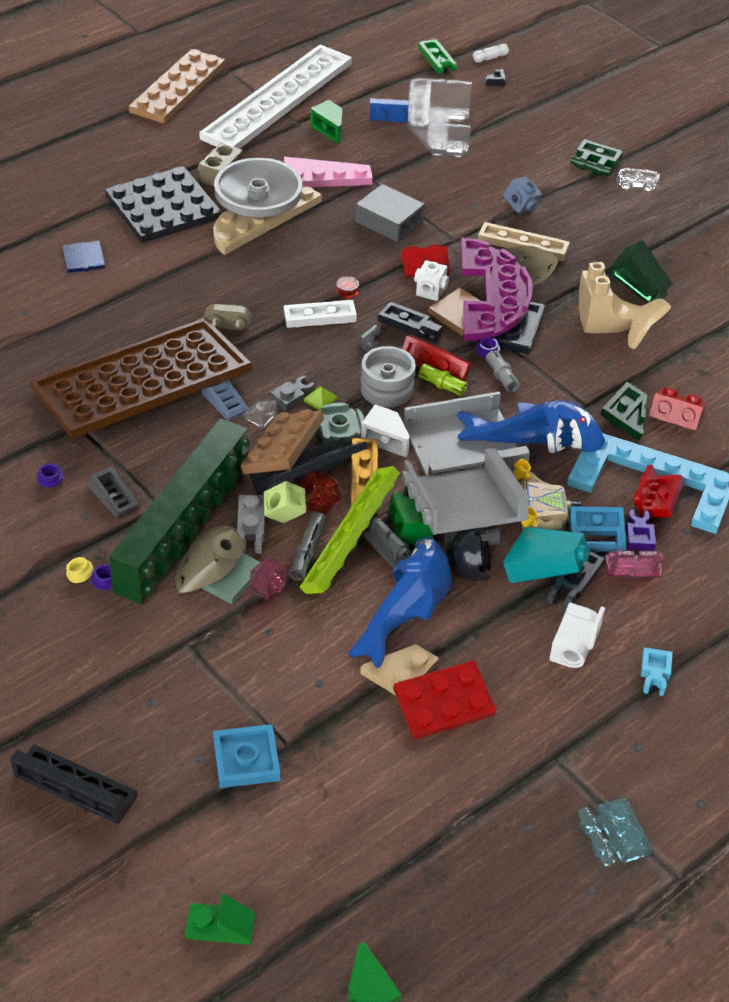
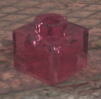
[250,556,286,600]

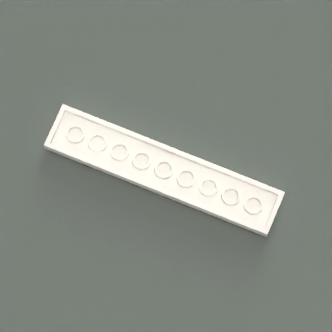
[200,45,352,149]

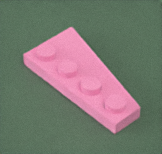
[284,157,373,187]

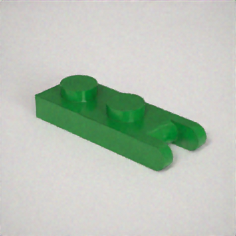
[418,39,458,74]

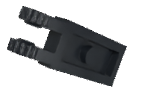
[546,551,605,611]

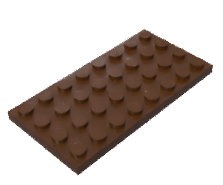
[30,318,252,439]

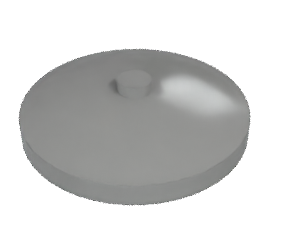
[214,158,303,217]

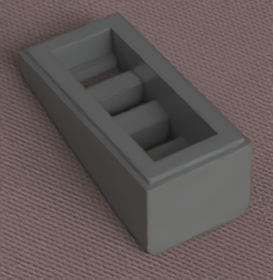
[88,466,140,518]

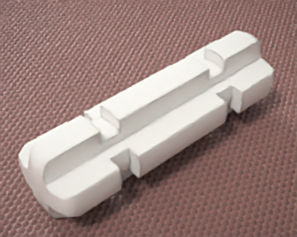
[473,44,509,63]

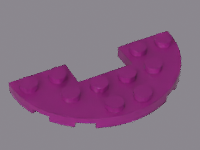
[461,237,532,341]

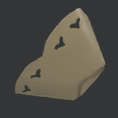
[484,245,559,286]
[175,525,244,593]

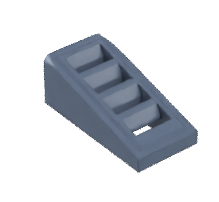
[202,380,249,421]

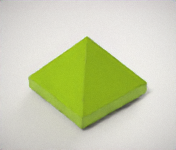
[304,386,338,410]

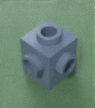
[503,176,542,213]

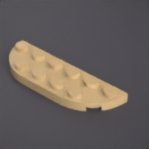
[213,186,322,255]

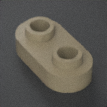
[203,304,251,330]

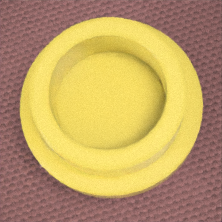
[66,557,94,583]

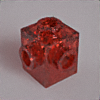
[297,470,342,515]

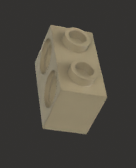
[198,143,243,186]

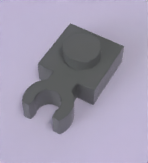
[270,375,314,411]

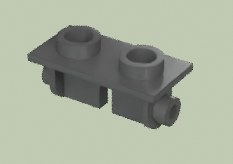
[363,517,413,569]

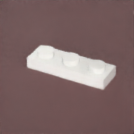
[284,300,357,328]

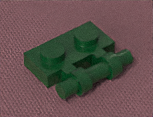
[570,139,623,176]

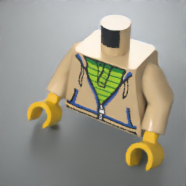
[513,459,581,531]

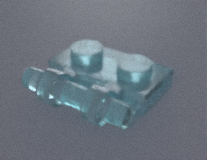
[578,797,652,866]

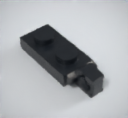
[378,302,442,342]

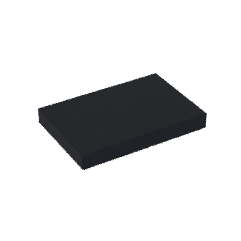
[491,302,545,354]

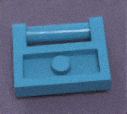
[569,506,626,555]

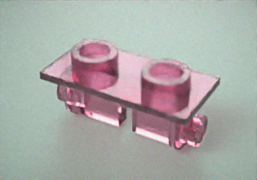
[605,550,664,578]

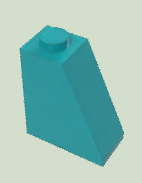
[503,527,590,583]

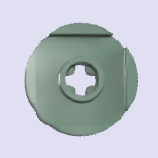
[316,403,364,444]

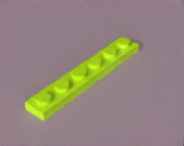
[300,466,400,594]

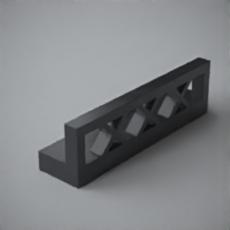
[10,744,138,824]

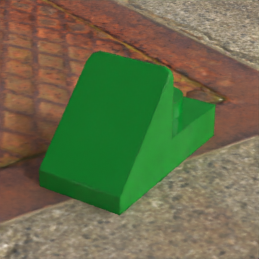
[185,894,255,945]

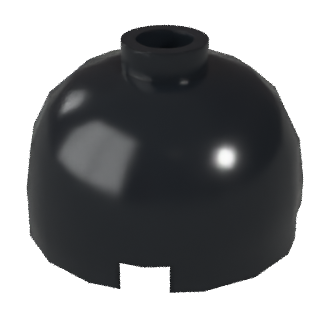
[446,527,491,581]

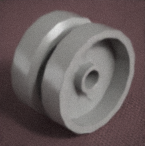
[361,346,416,407]

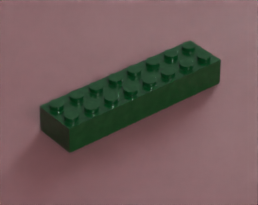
[109,418,250,605]

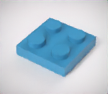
[213,724,280,788]

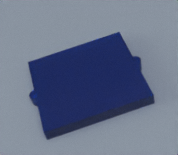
[62,241,105,273]

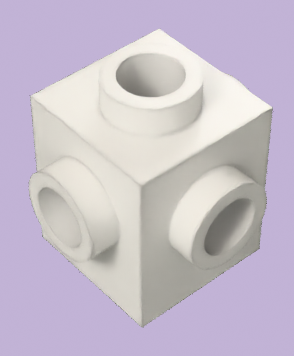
[414,260,449,301]

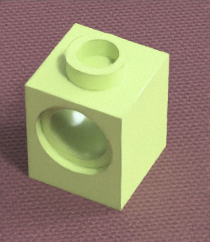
[264,481,306,523]

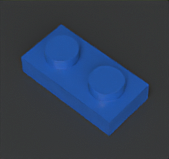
[369,98,411,123]

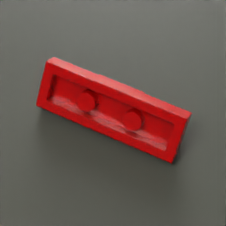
[402,335,472,381]

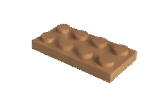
[241,409,324,474]

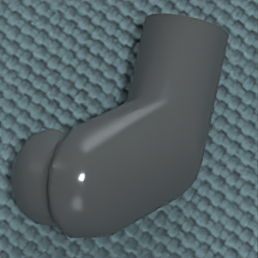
[359,325,381,352]

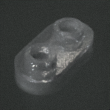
[617,168,660,190]

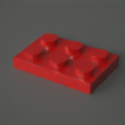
[393,660,496,740]

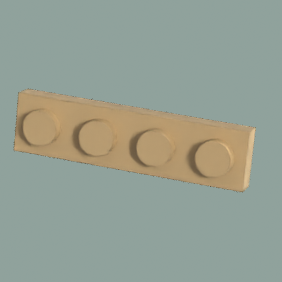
[478,222,570,262]

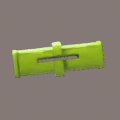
[419,363,468,397]

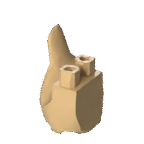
[579,262,671,349]

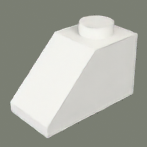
[361,405,410,457]

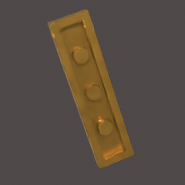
[351,438,378,520]

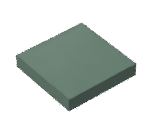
[202,542,264,605]

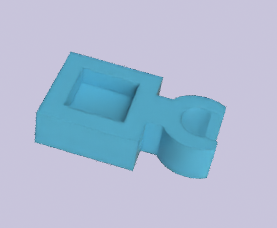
[640,647,672,696]

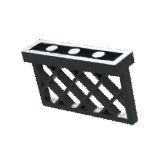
[249,437,368,495]

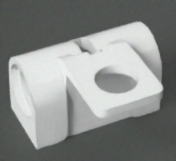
[549,602,605,668]

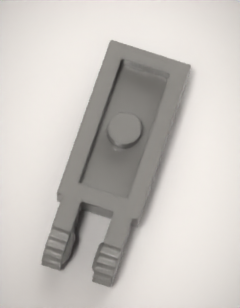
[237,495,265,554]

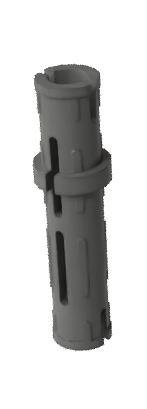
[288,512,327,581]

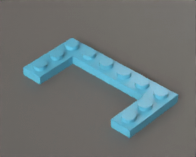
[567,433,729,534]

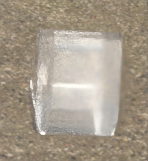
[242,400,277,427]

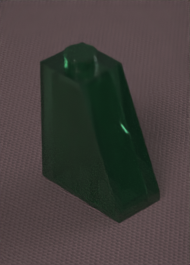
[607,240,673,303]

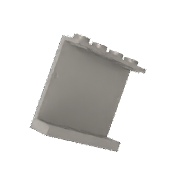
[403,392,530,476]
[401,448,528,535]

